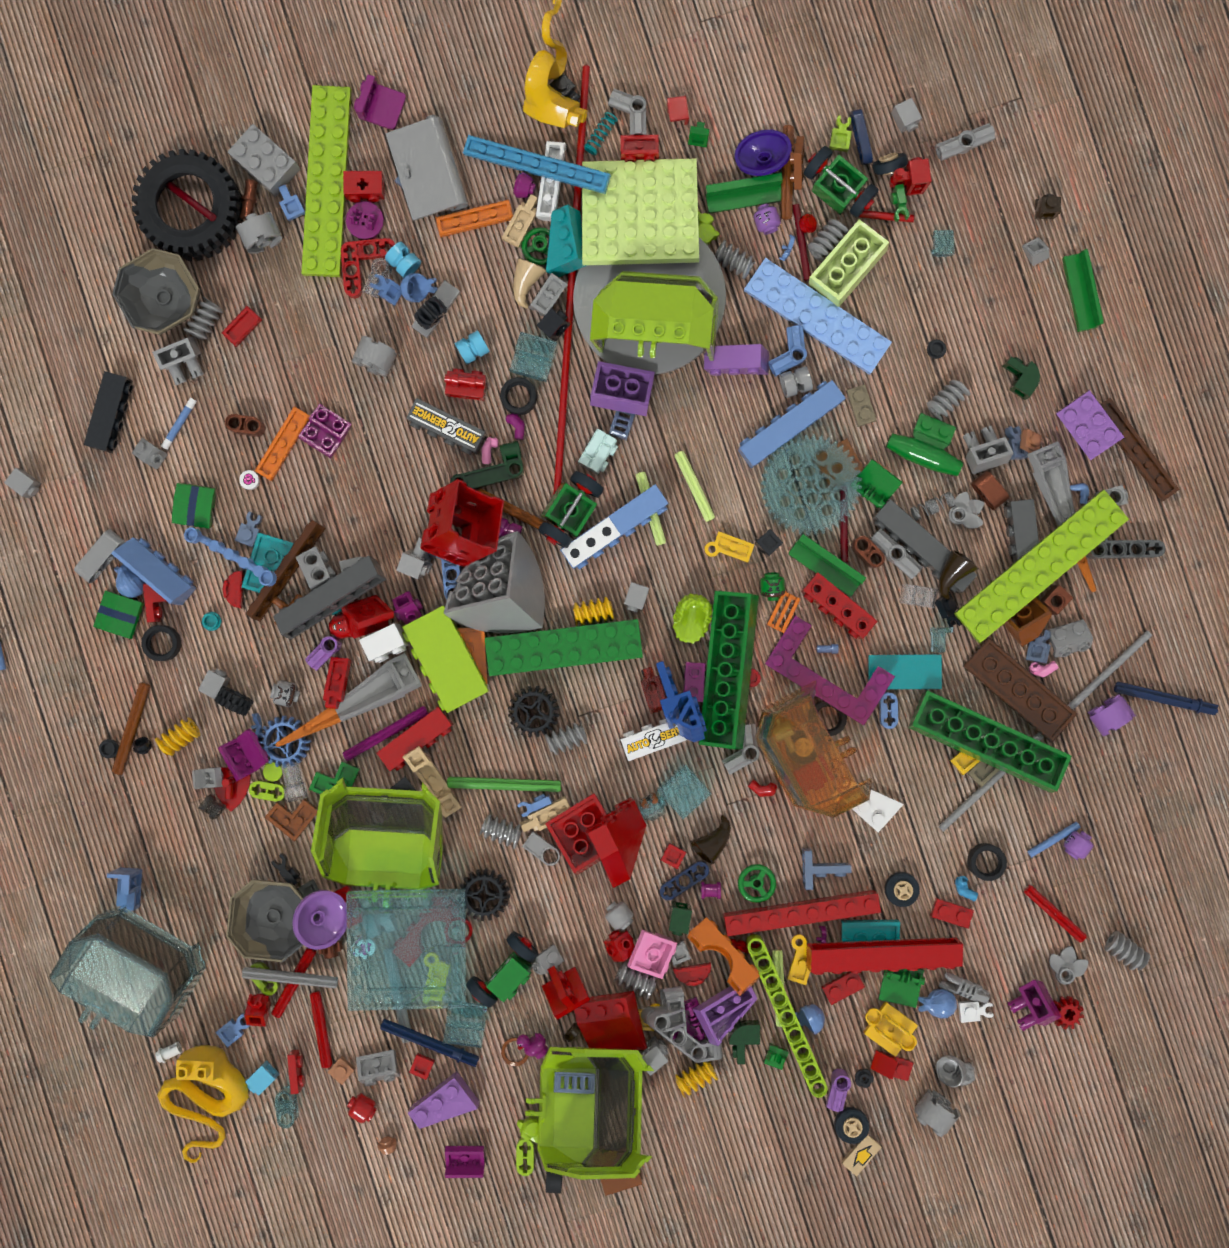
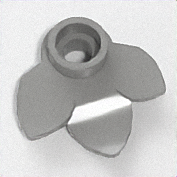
[948,492,984,529]
[1049,946,1088,985]

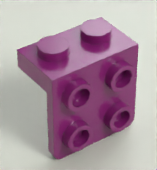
[354,74,406,130]
[218,729,269,782]

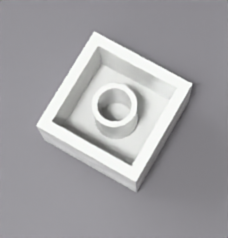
[359,623,410,663]

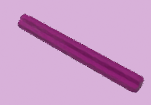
[342,706,429,761]

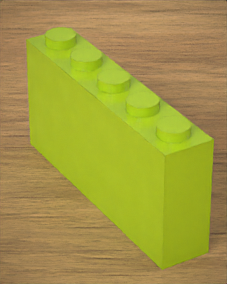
[402,605,490,713]

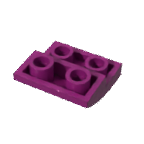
[298,404,352,459]

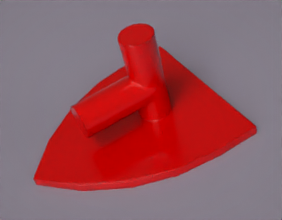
[212,767,251,812]

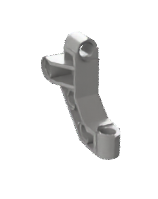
[641,986,723,1063]

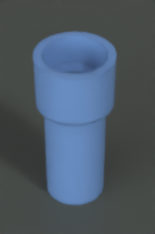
[816,644,839,654]

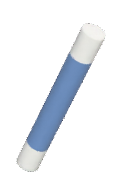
[161,397,197,450]

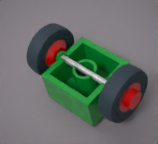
[804,146,879,217]
[538,471,604,548]
[466,931,538,1007]

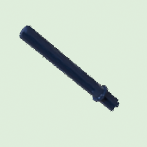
[1114,681,1219,715]
[380,1019,479,1067]

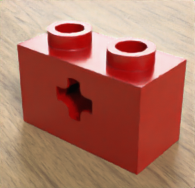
[343,171,385,202]

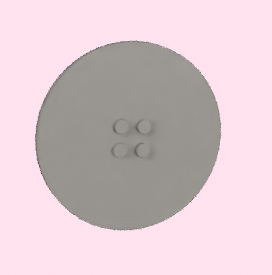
[573,238,726,375]

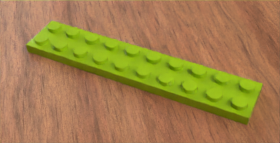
[302,85,352,277]
[954,490,1129,643]

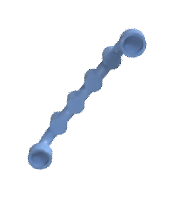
[184,527,277,587]

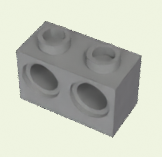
[296,546,336,590]
[638,1036,669,1076]

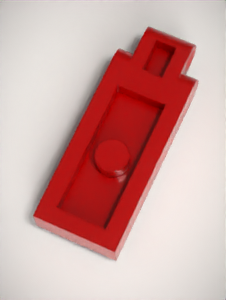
[323,657,351,709]

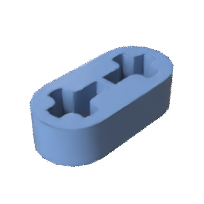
[879,692,898,729]

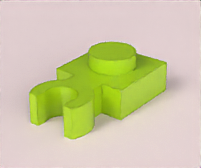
[829,115,852,152]

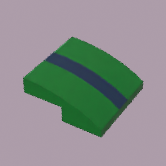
[172,483,216,529]
[93,590,144,639]

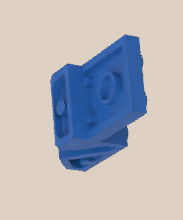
[656,661,707,742]

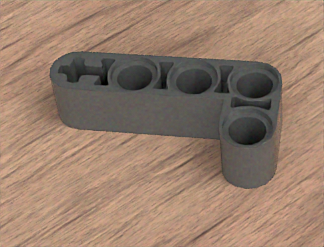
[1086,537,1166,559]

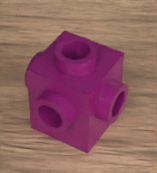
[392,591,423,625]

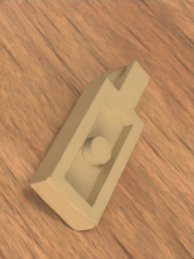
[502,194,538,248]
[520,796,571,832]

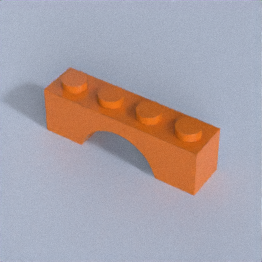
[687,917,760,996]

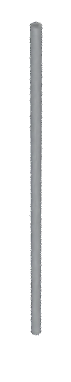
[938,631,1152,832]

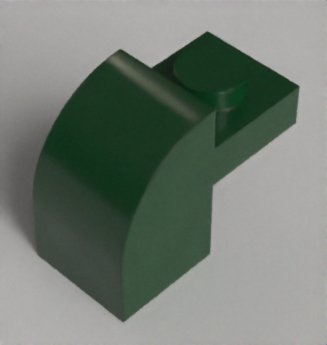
[1002,356,1040,400]
[728,1020,760,1065]

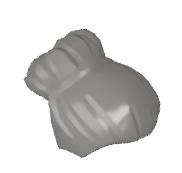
[936,1055,975,1088]

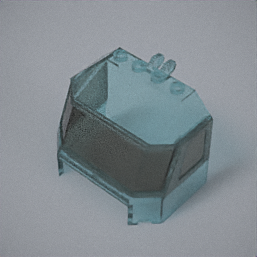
[49,906,206,1037]

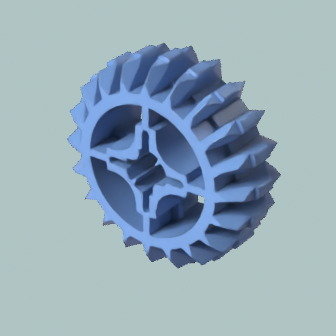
[258,716,311,768]

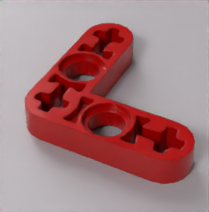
[341,238,395,299]

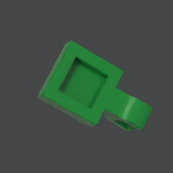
[890,184,910,222]

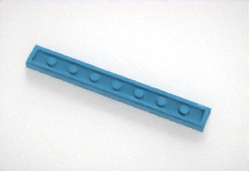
[463,135,611,194]

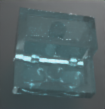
[510,332,557,382]
[443,1000,488,1048]

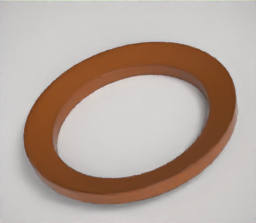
[501,1038,529,1066]

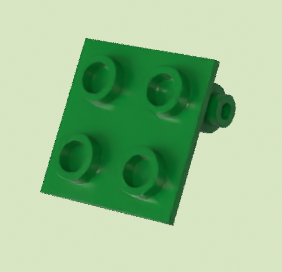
[850,459,903,509]
[878,969,925,1008]

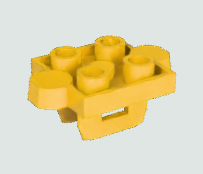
[863,1001,918,1057]

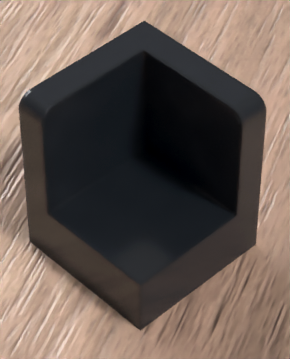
[754,529,783,557]

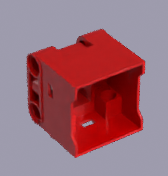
[420,479,504,566]

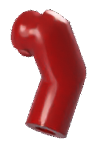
[748,779,777,797]

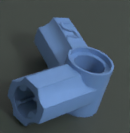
[768,325,807,377]

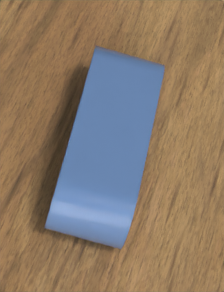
[441,558,462,599]

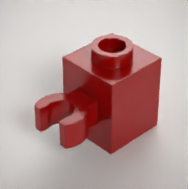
[244,994,271,1027]

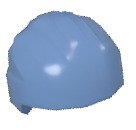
[400,273,438,302]
[114,564,146,598]
[918,989,957,1019]
[795,1004,825,1035]

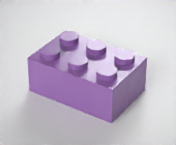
[590,361,655,416]
[1056,390,1124,461]

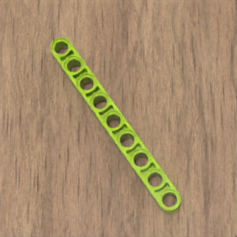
[746,934,828,1098]

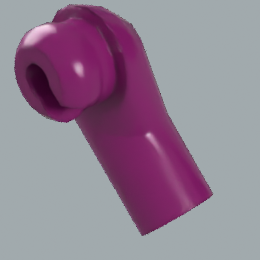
[506,413,525,440]

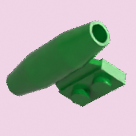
[886,413,964,476]

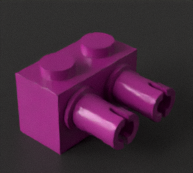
[1008,979,1062,1031]

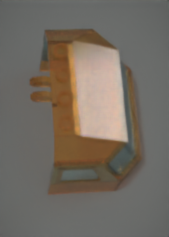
[755,681,872,818]

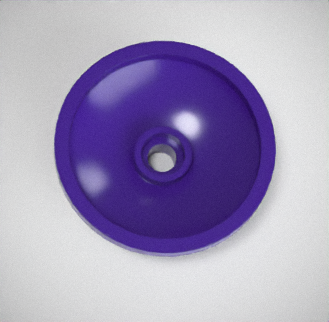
[735,130,792,176]

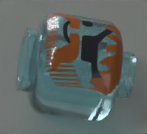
[638,793,667,822]

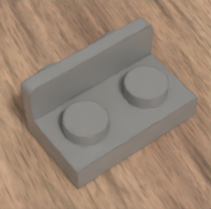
[356,1049,400,1086]

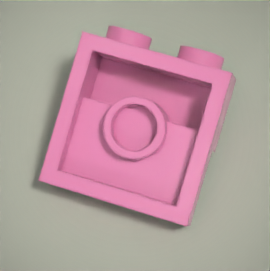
[627,930,677,979]

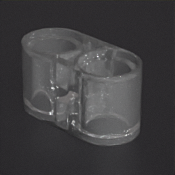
[899,584,938,609]

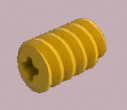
[573,596,614,626]
[155,717,201,756]
[675,1061,719,1098]

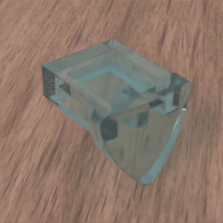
[932,230,955,257]
[930,627,954,653]

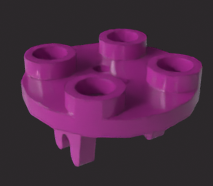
[346,201,384,240]

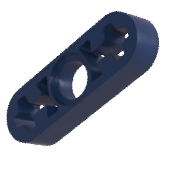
[850,109,873,165]
[659,860,709,900]

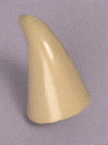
[513,258,546,309]

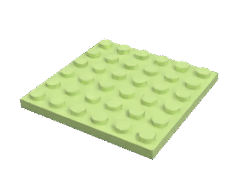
[582,158,699,265]

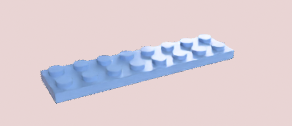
[744,258,892,375]

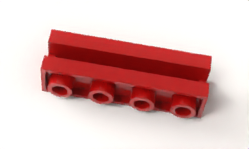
[376,706,454,772]

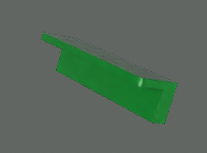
[705,173,783,213]
[1062,249,1104,332]
[788,534,866,597]

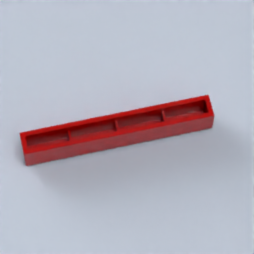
[723,890,881,936]
[806,937,963,975]

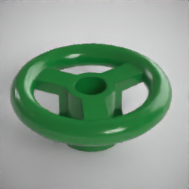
[521,227,550,265]
[738,864,776,903]

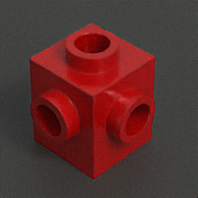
[603,930,635,962]

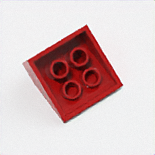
[545,793,607,875]
[574,991,647,1050]

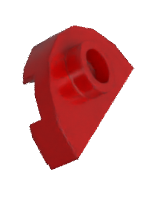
[222,570,244,609]
[673,962,711,986]

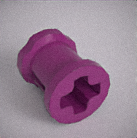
[701,882,721,899]

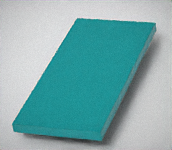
[868,655,942,689]

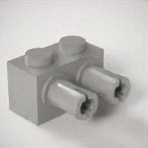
[152,336,204,386]
[963,426,1013,474]
[396,537,433,579]

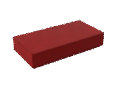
[221,306,262,347]

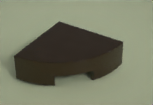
[564,1022,580,1042]

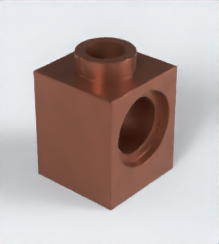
[1040,585,1073,615]

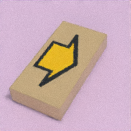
[841,1134,882,1177]

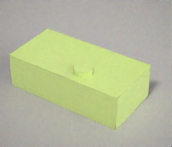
[809,219,889,307]

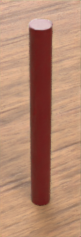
[166,181,216,221]
[792,204,811,281]
[840,486,848,563]

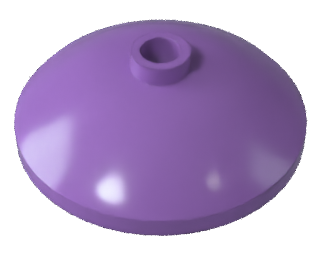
[293,890,349,950]

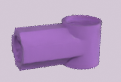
[305,636,342,671]
[826,1069,851,1112]

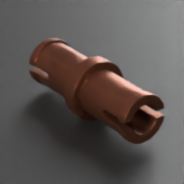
[240,179,258,220]

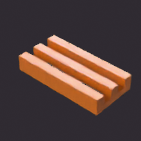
[766,591,800,633]

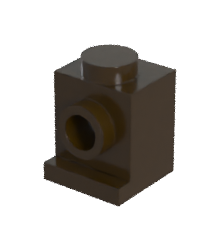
[1035,194,1061,219]

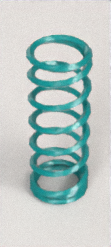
[584,112,618,155]

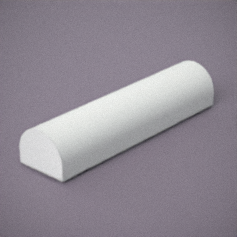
[536,141,566,221]

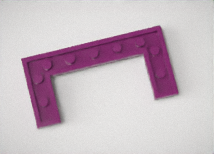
[765,615,895,726]

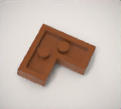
[790,136,805,190]
[265,799,318,842]

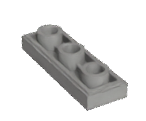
[411,280,461,339]

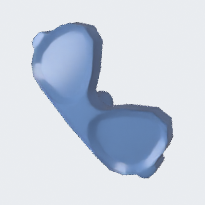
[779,235,795,261]
[251,713,262,740]

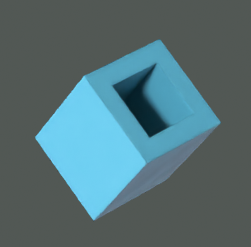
[246,1060,280,1096]

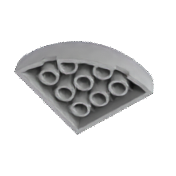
[444,531,545,633]

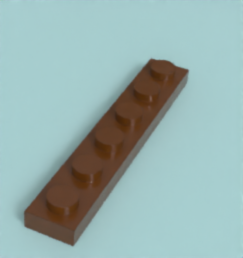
[1100,398,1180,502]
[246,520,326,622]

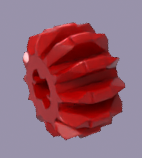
[1053,996,1085,1030]

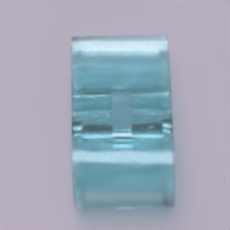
[275,1086,299,1129]

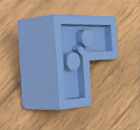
[106,867,142,911]

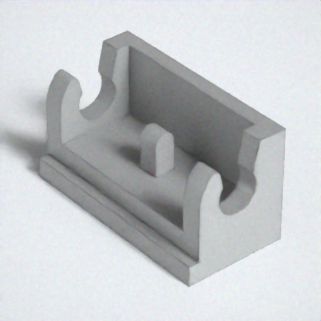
[528,273,567,316]

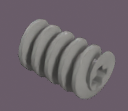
[808,219,849,262]
[715,240,756,279]
[183,296,223,339]
[927,379,971,421]
[545,720,588,755]
[479,814,522,849]
[1104,930,1150,970]
[613,961,657,1000]

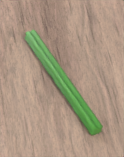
[447,777,561,792]

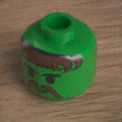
[760,572,785,601]

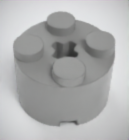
[236,212,282,254]
[351,336,397,377]
[914,1089,961,1137]

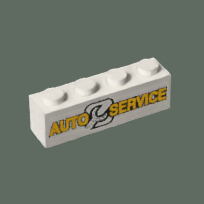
[620,719,687,761]

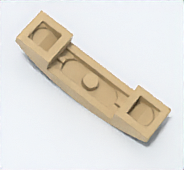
[403,746,461,818]

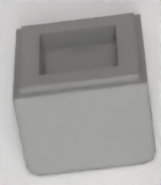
[1022,237,1049,266]

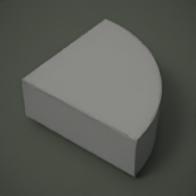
[672,940,691,966]

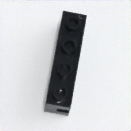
[84,371,133,454]

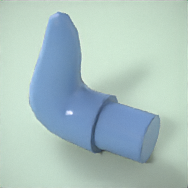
[1070,483,1090,504]

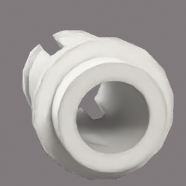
[155,1042,182,1063]

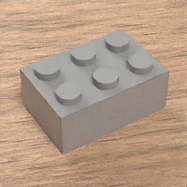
[228,124,301,197]

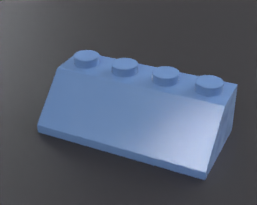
[111,537,197,605]

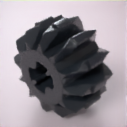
[414,296,447,330]

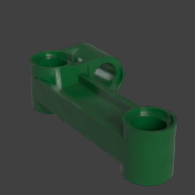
[450,440,524,489]

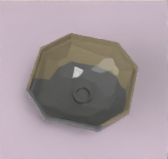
[112,248,200,335]
[226,879,304,962]

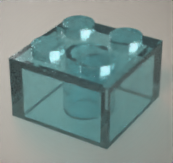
[657,763,712,819]

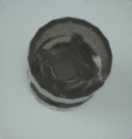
[198,794,226,821]

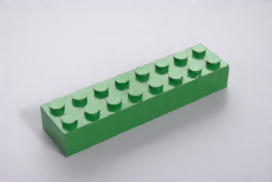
[699,591,759,750]
[485,619,643,676]
[908,690,1072,793]

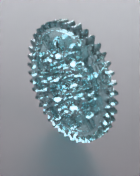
[761,434,862,536]

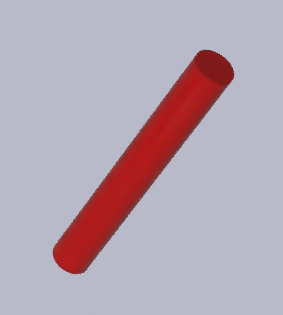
[857,210,914,223]

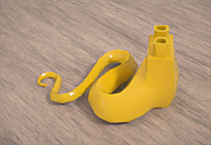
[523,0,588,128]
[157,1045,249,1163]

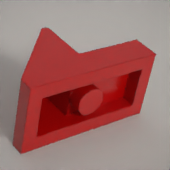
[143,584,167,623]
[870,1049,914,1081]

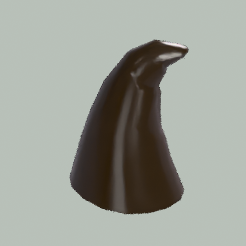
[938,550,979,599]
[690,815,731,864]

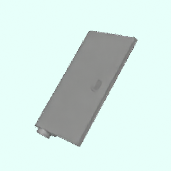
[385,115,468,221]

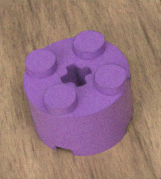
[1088,694,1136,736]

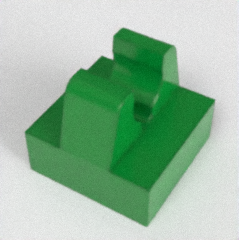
[688,121,710,148]
[763,1043,789,1070]

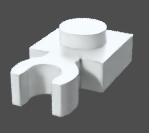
[958,1000,994,1023]

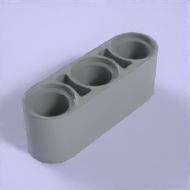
[74,529,125,584]

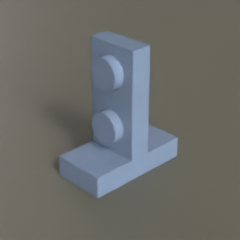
[802,848,852,890]

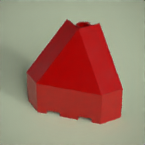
[585,797,647,888]

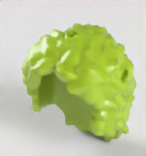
[673,593,712,644]

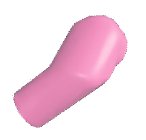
[481,437,498,464]
[1029,661,1058,678]

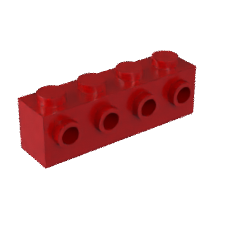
[801,572,878,639]

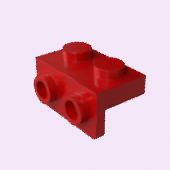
[620,135,659,162]

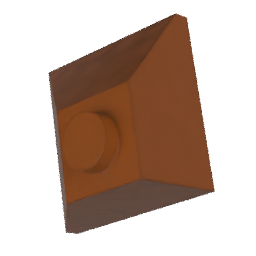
[1004,597,1052,647]

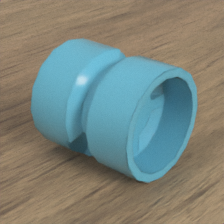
[385,242,421,278]
[454,330,490,365]

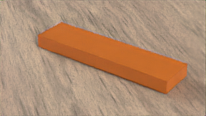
[435,199,513,238]
[255,406,310,481]

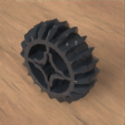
[508,686,560,738]
[458,868,510,921]

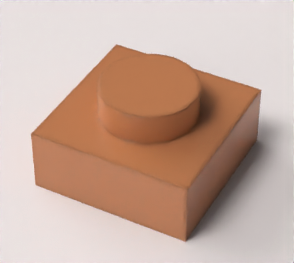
[1020,429,1042,453]
[327,1056,356,1085]

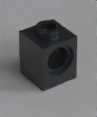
[536,308,571,342]

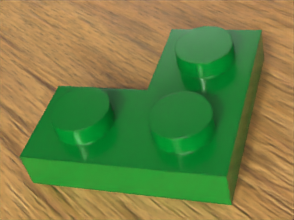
[309,761,360,804]

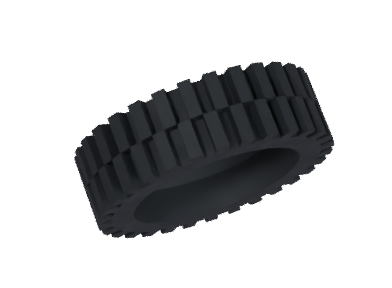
[131,149,243,261]

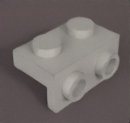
[1048,619,1093,658]

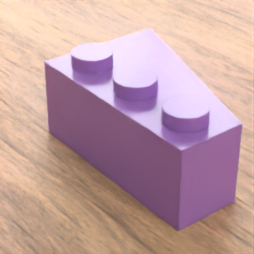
[704,344,769,376]
[693,986,758,1046]
[408,1071,480,1129]

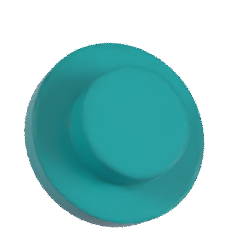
[202,612,222,631]

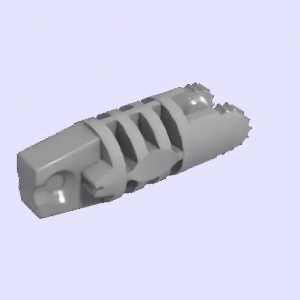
[939,972,990,1004]

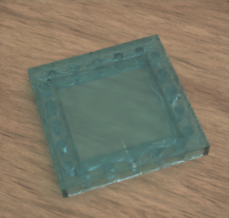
[346,889,466,1011]

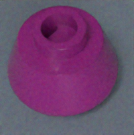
[513,172,536,198]

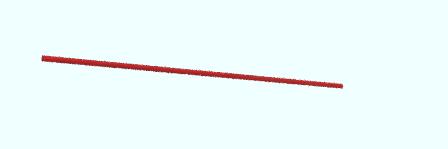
[553,65,590,495]

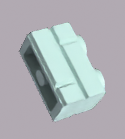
[578,429,619,475]

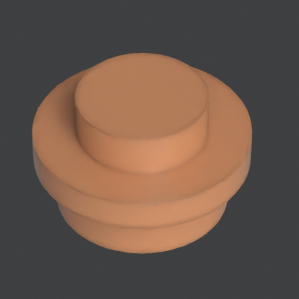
[377,1136,397,1155]

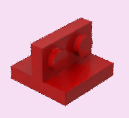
[342,595,394,639]
[542,966,591,1020]

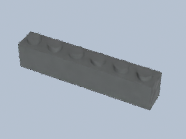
[872,499,977,593]
[273,555,386,640]

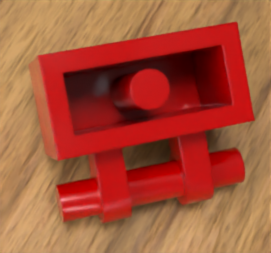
[889,157,932,196]
[444,368,487,401]

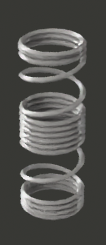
[911,492,955,521]

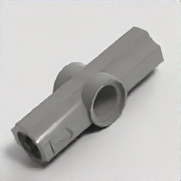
[935,123,995,161]
[870,528,923,580]

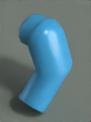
[955,876,978,901]

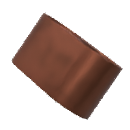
[225,414,266,437]
[971,471,1010,511]
[851,536,885,568]

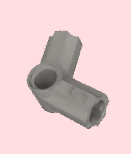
[608,88,646,135]
[722,724,760,775]

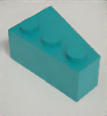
[546,204,587,278]

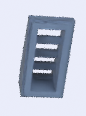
[609,411,635,441]
[553,1072,595,1094]

